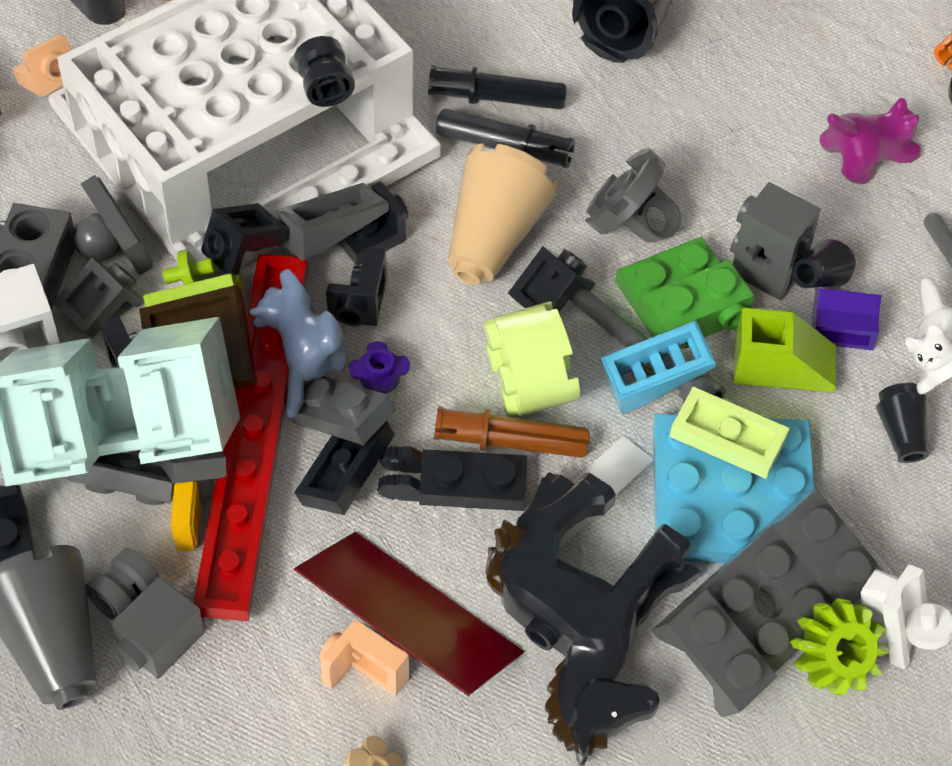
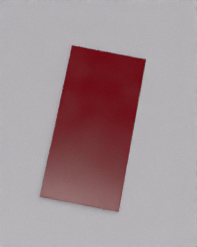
[294,532,525,697]

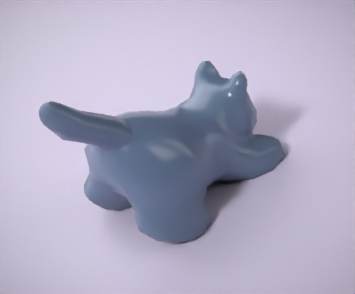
[249,269,347,418]

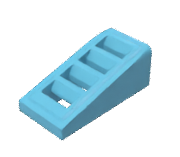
[601,321,716,414]

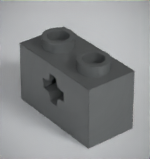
[730,182,821,301]

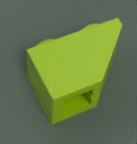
[733,308,836,393]

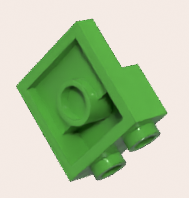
[615,236,754,353]

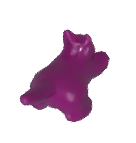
[819,97,921,184]

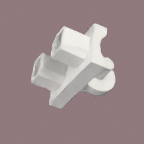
[861,564,952,670]

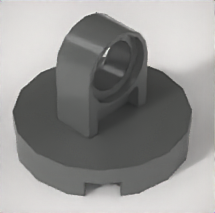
[585,148,681,243]

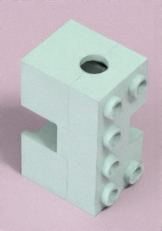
[0,317,240,486]

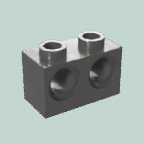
[0,202,75,311]

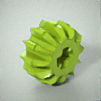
[790,598,890,696]

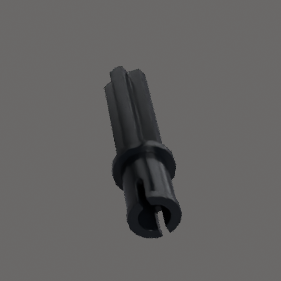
[428,65,567,109]
[436,108,575,168]

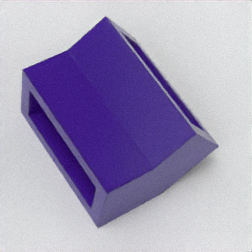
[812,288,882,350]

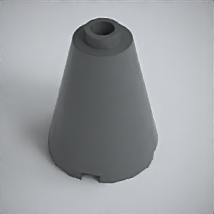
[0,545,97,710]

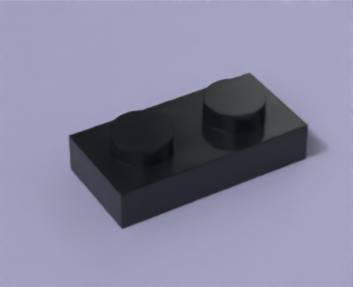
[294,421,395,515]

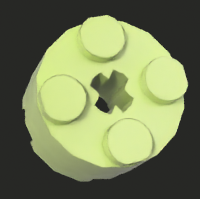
[483,301,580,417]

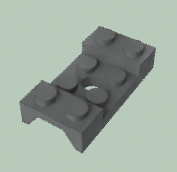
[651,489,884,717]

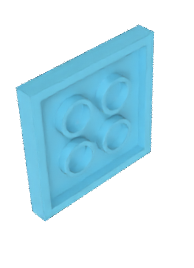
[653,414,814,563]

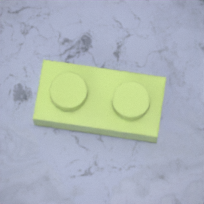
[670,387,790,479]

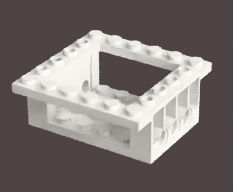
[48,0,441,281]

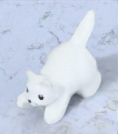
[905,278,952,395]

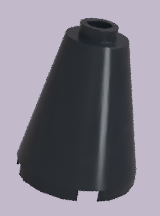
[572,0,673,63]

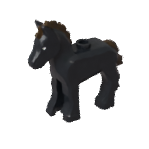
[485,472,701,766]

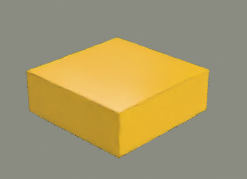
[170,481,202,551]

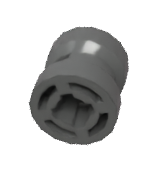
[86,548,160,621]

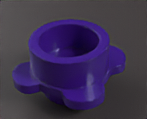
[349,341,410,394]

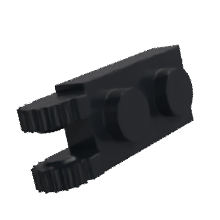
[377,446,527,511]

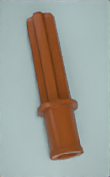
[434,406,590,458]

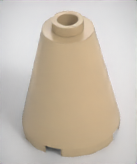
[447,144,559,285]

